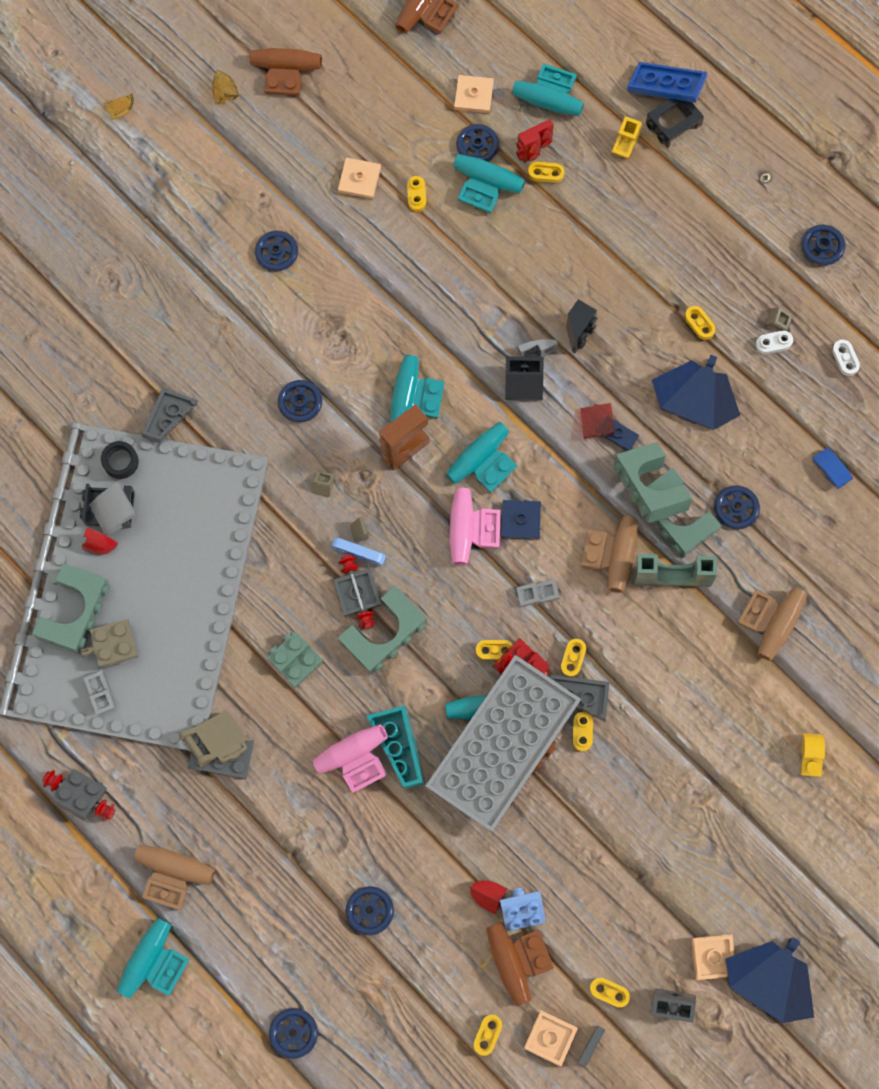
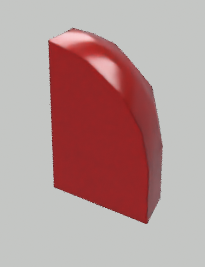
[82,528,118,555]
[470,881,508,914]

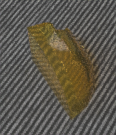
[213,70,239,104]
[104,93,134,120]

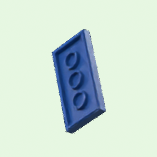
[627,62,707,103]

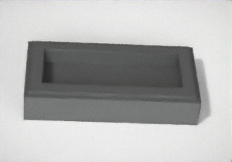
[577,1026,605,1067]

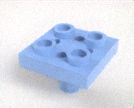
[500,888,546,931]

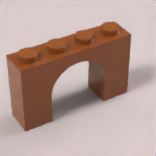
[379,404,430,470]

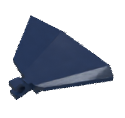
[652,355,740,430]
[725,937,814,1023]

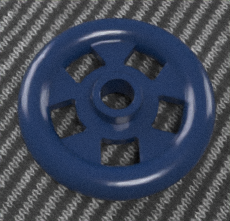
[456,124,499,161]
[801,224,846,266]
[255,230,298,271]
[278,380,322,423]
[714,485,760,529]
[346,886,394,935]
[269,1008,318,1059]

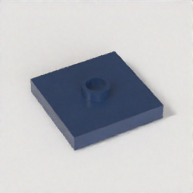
[501,500,541,540]

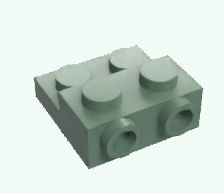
[268,631,324,688]

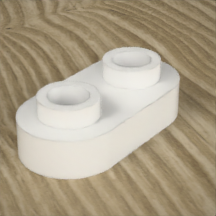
[755,331,793,355]
[832,340,860,376]

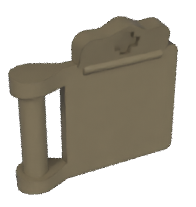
[179,711,247,767]

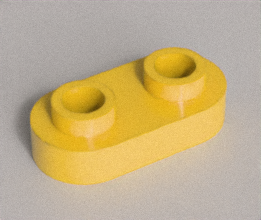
[528,162,565,183]
[407,176,426,212]
[685,306,715,340]
[561,639,586,677]
[476,640,512,661]
[572,712,593,752]
[590,978,630,1008]
[474,1015,502,1056]

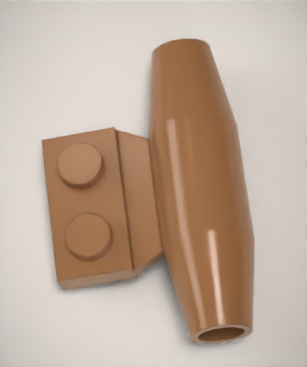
[581,516,638,593]
[738,587,807,661]
[134,845,215,910]

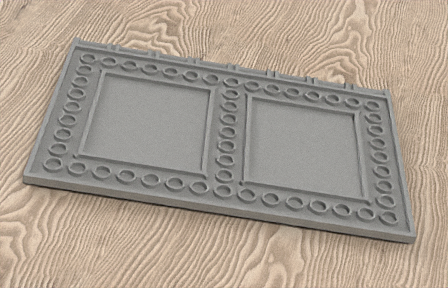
[0,422,269,752]

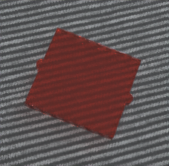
[581,403,615,439]

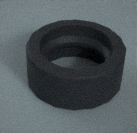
[101,441,139,479]

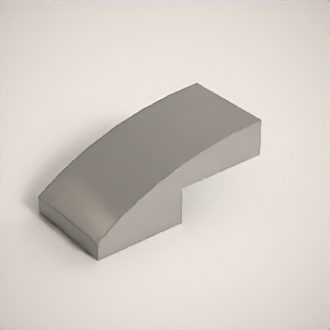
[517,339,558,357]
[516,579,560,607]
[83,671,115,715]

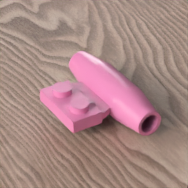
[449,488,500,566]
[313,725,387,793]

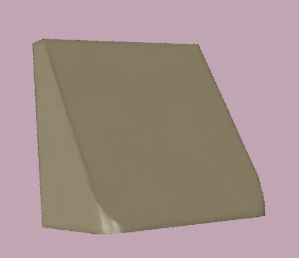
[765,307,793,331]
[311,471,336,497]
[350,517,369,543]

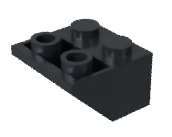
[566,299,598,354]
[505,357,544,400]

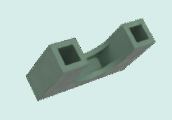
[613,442,692,523]
[636,467,722,558]
[634,554,717,587]
[33,563,110,654]
[338,585,427,675]

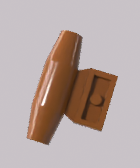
[395,0,458,35]
[250,48,322,96]
[486,922,554,1006]

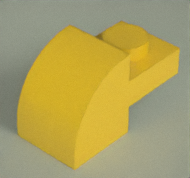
[612,116,642,160]
[800,733,825,777]

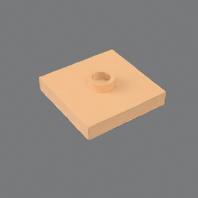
[454,75,494,113]
[338,158,381,199]
[691,934,735,980]
[523,1010,578,1067]

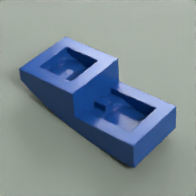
[813,447,853,489]

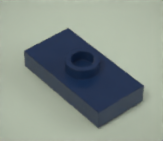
[597,416,639,451]

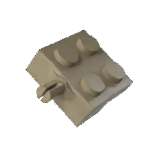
[81,619,138,669]

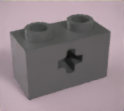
[652,988,696,1023]

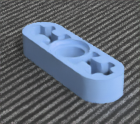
[331,537,386,566]

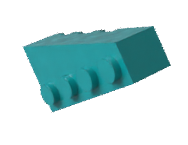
[366,705,426,790]

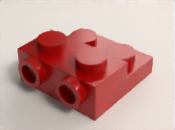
[516,119,554,163]
[492,638,550,675]

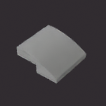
[90,482,136,536]

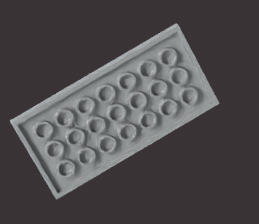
[425,655,581,832]

